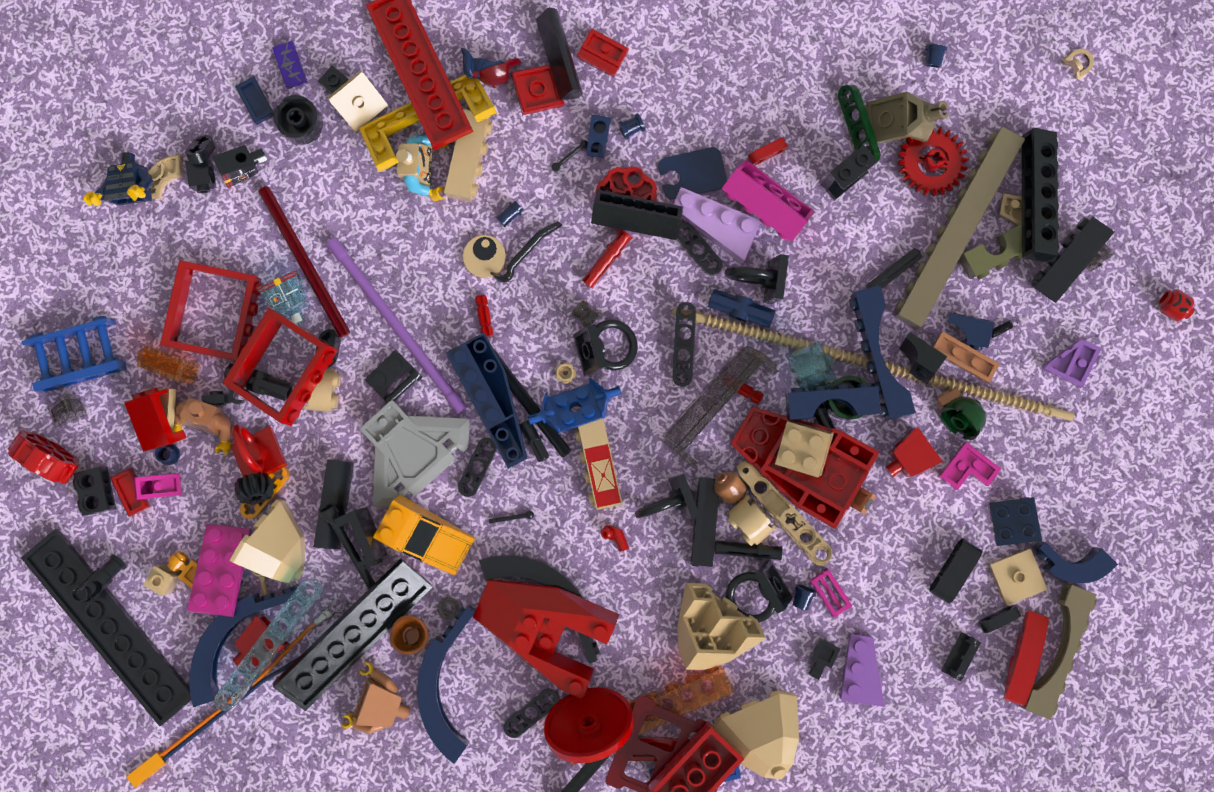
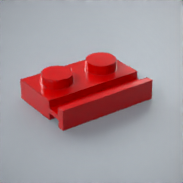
[577,28,629,78]

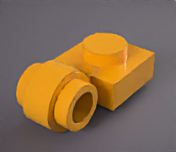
[167,551,198,588]

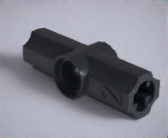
[224,363,293,401]

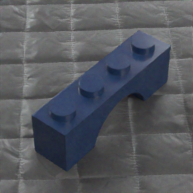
[785,383,880,421]

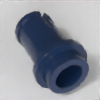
[496,201,523,227]

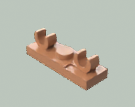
[932,331,1000,383]

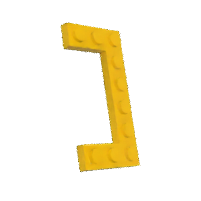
[359,75,497,172]

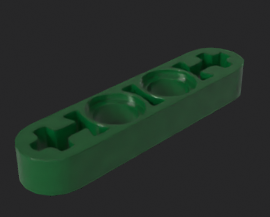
[838,85,881,162]

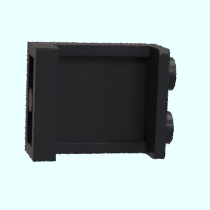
[821,145,877,201]
[334,507,388,570]

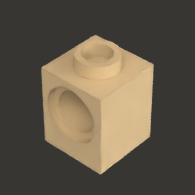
[143,564,180,596]

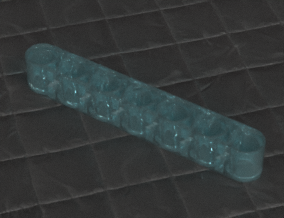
[214,579,323,711]

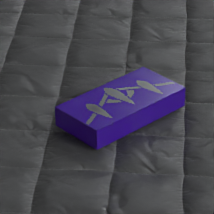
[272,41,307,89]

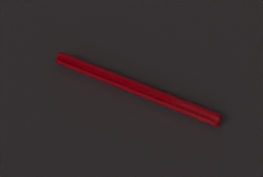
[258,186,350,338]

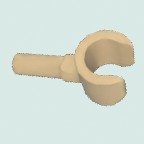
[252,571,268,596]

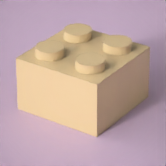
[775,420,834,477]

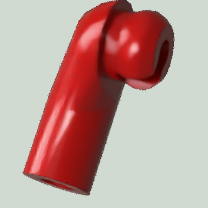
[601,525,629,552]

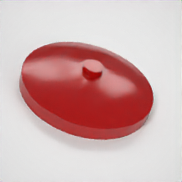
[544,687,634,763]

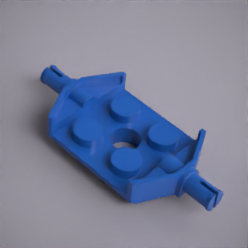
[528,378,622,433]

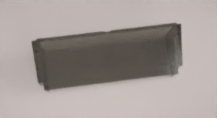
[661,345,779,465]

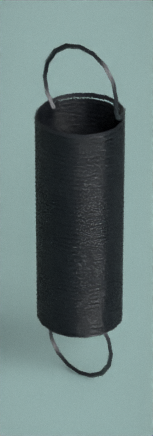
[991,319,1018,338]

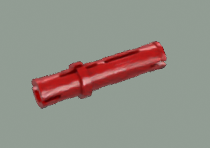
[582,230,632,289]

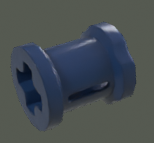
[618,113,646,140]

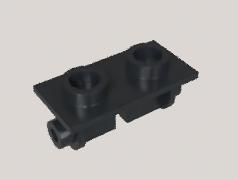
[941,632,981,681]

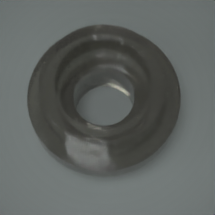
[437,597,460,619]

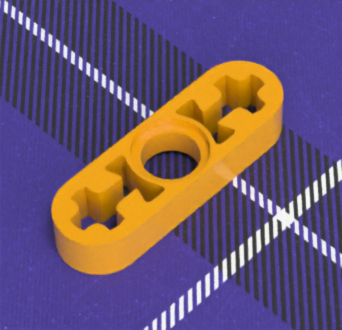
[240,466,290,519]

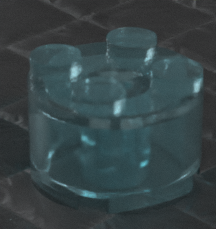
[788,341,836,391]

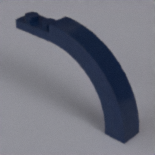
[189,586,305,707]
[417,605,476,764]

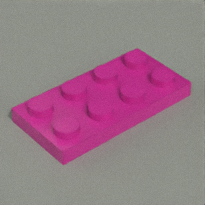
[187,524,252,617]

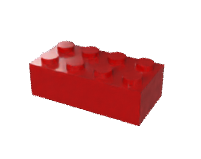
[646,721,744,792]

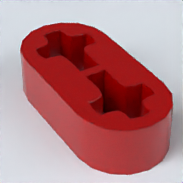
[748,137,789,165]

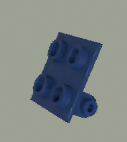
[989,497,1042,546]

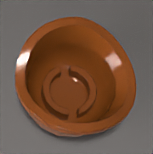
[389,615,429,655]

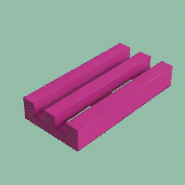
[809,568,852,618]

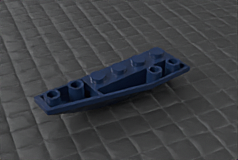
[446,332,528,469]

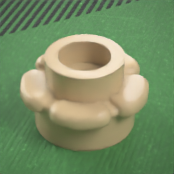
[555,362,576,384]

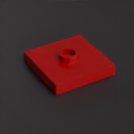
[511,64,564,115]

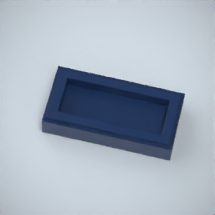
[235,76,274,125]

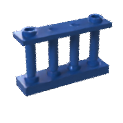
[22,316,127,393]

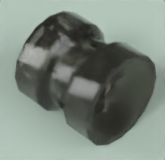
[570,299,601,327]

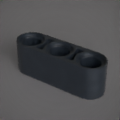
[929,538,982,604]

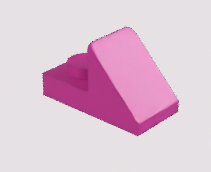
[134,473,182,500]

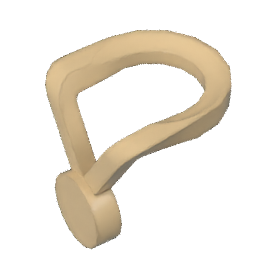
[1062,49,1094,80]

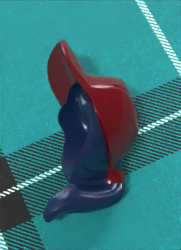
[461,47,521,88]

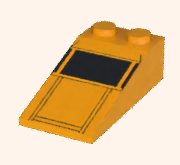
[373,494,476,575]

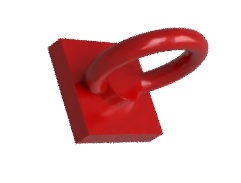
[230,424,287,477]

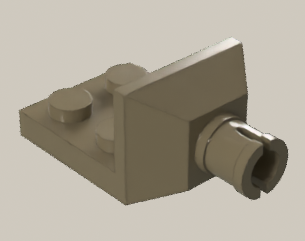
[866,91,949,145]

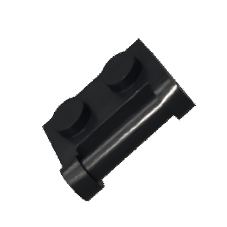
[364,349,423,403]

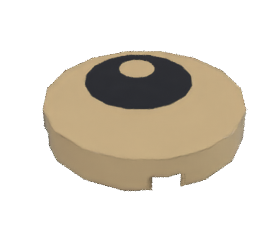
[463,235,506,278]

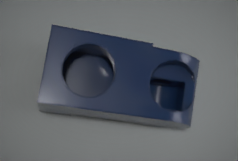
[587,114,611,158]

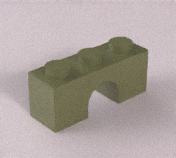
[959,224,1022,280]

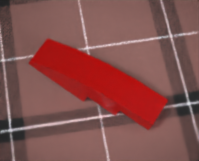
[1003,610,1049,707]

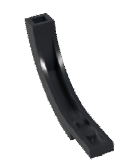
[479,554,600,664]

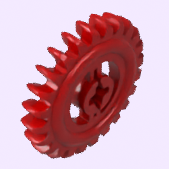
[897,127,969,197]

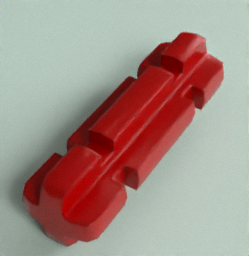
[475,295,493,337]
[723,374,764,404]

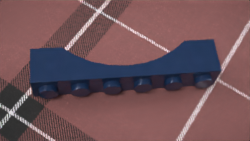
[849,285,916,421]

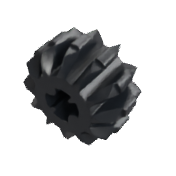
[234,472,274,504]

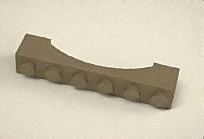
[1019,583,1097,720]

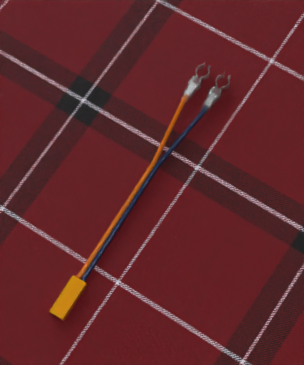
[126,597,347,788]

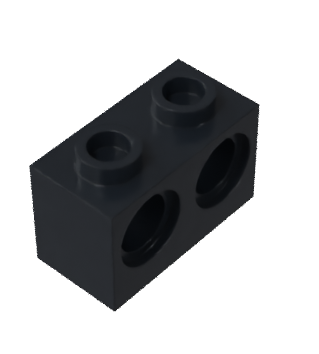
[73,467,116,516]

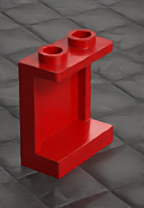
[124,387,187,452]

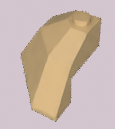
[229,499,305,583]
[677,583,765,670]
[713,690,799,780]

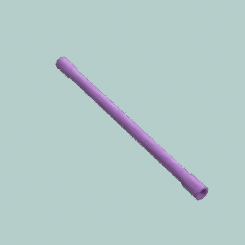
[326,237,468,414]

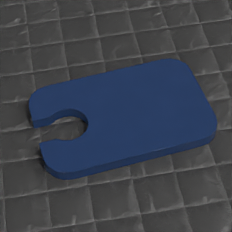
[658,147,727,199]

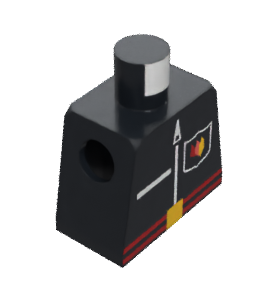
[212,145,267,188]

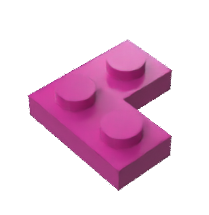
[938,442,1001,490]

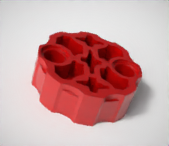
[595,166,657,232]
[8,430,80,484]

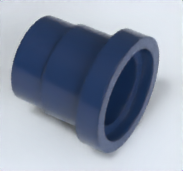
[925,44,947,68]
[155,444,180,465]
[792,584,817,610]

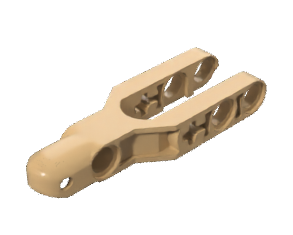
[736,461,832,566]

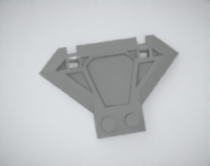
[360,399,470,507]

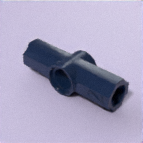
[707,289,776,328]

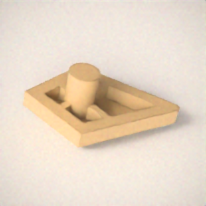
[999,193,1022,226]

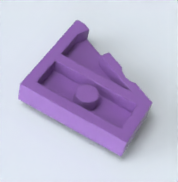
[1042,339,1102,388]

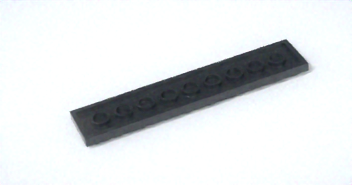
[21,529,191,727]

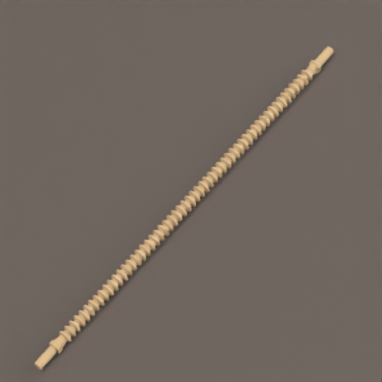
[672,307,1075,421]

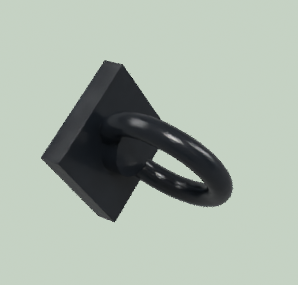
[724,254,789,304]
[573,319,638,376]
[634,474,700,519]
[726,560,793,623]

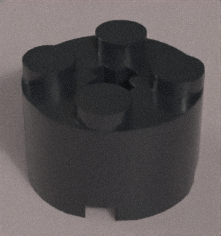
[273,95,323,145]

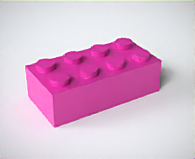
[722,159,815,242]

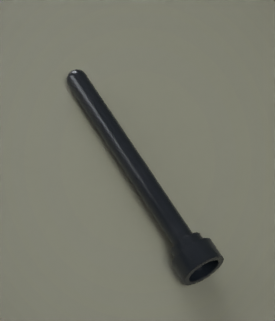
[318,504,375,589]

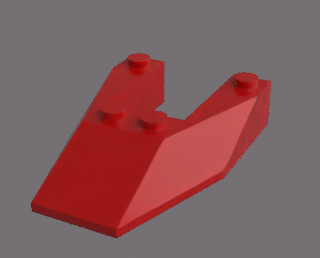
[473,579,619,699]

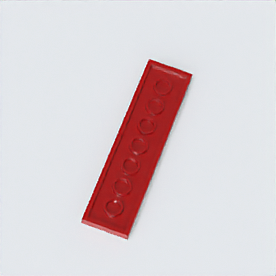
[366,0,474,150]

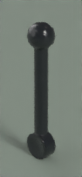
[552,140,588,172]
[489,511,534,524]

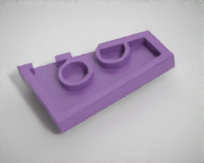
[840,633,885,707]

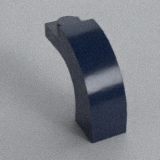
[1033,541,1118,583]

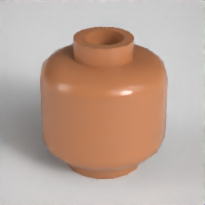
[714,472,746,504]

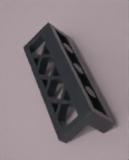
[690,477,719,567]

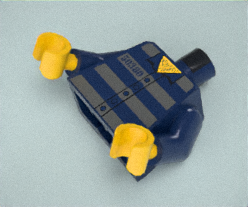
[83,152,154,206]

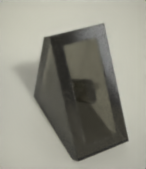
[48,394,87,428]

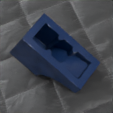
[947,312,995,351]

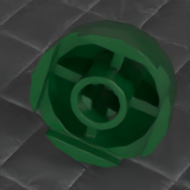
[940,396,986,440]

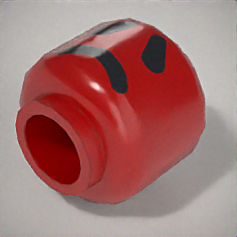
[1158,289,1195,321]

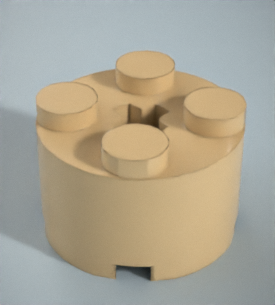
[304,368,341,412]
[727,494,777,546]

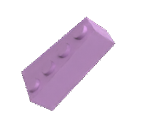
[673,187,761,264]

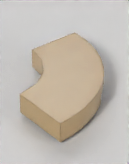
[148,155,183,199]

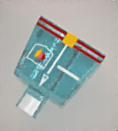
[258,270,310,324]

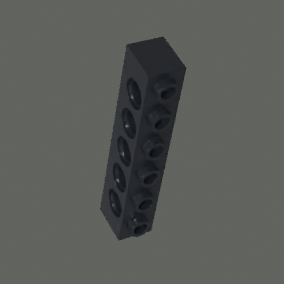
[1021,128,1059,262]

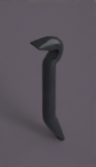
[490,222,562,283]

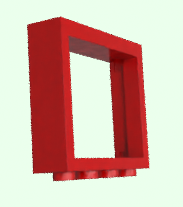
[160,260,262,361]
[222,308,338,426]

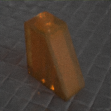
[137,345,200,384]

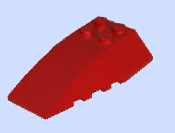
[731,407,880,530]

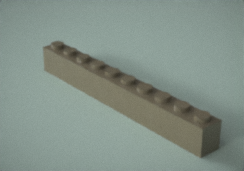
[894,126,1025,329]

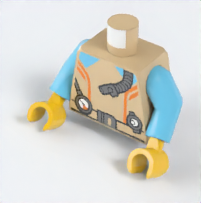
[396,135,448,201]

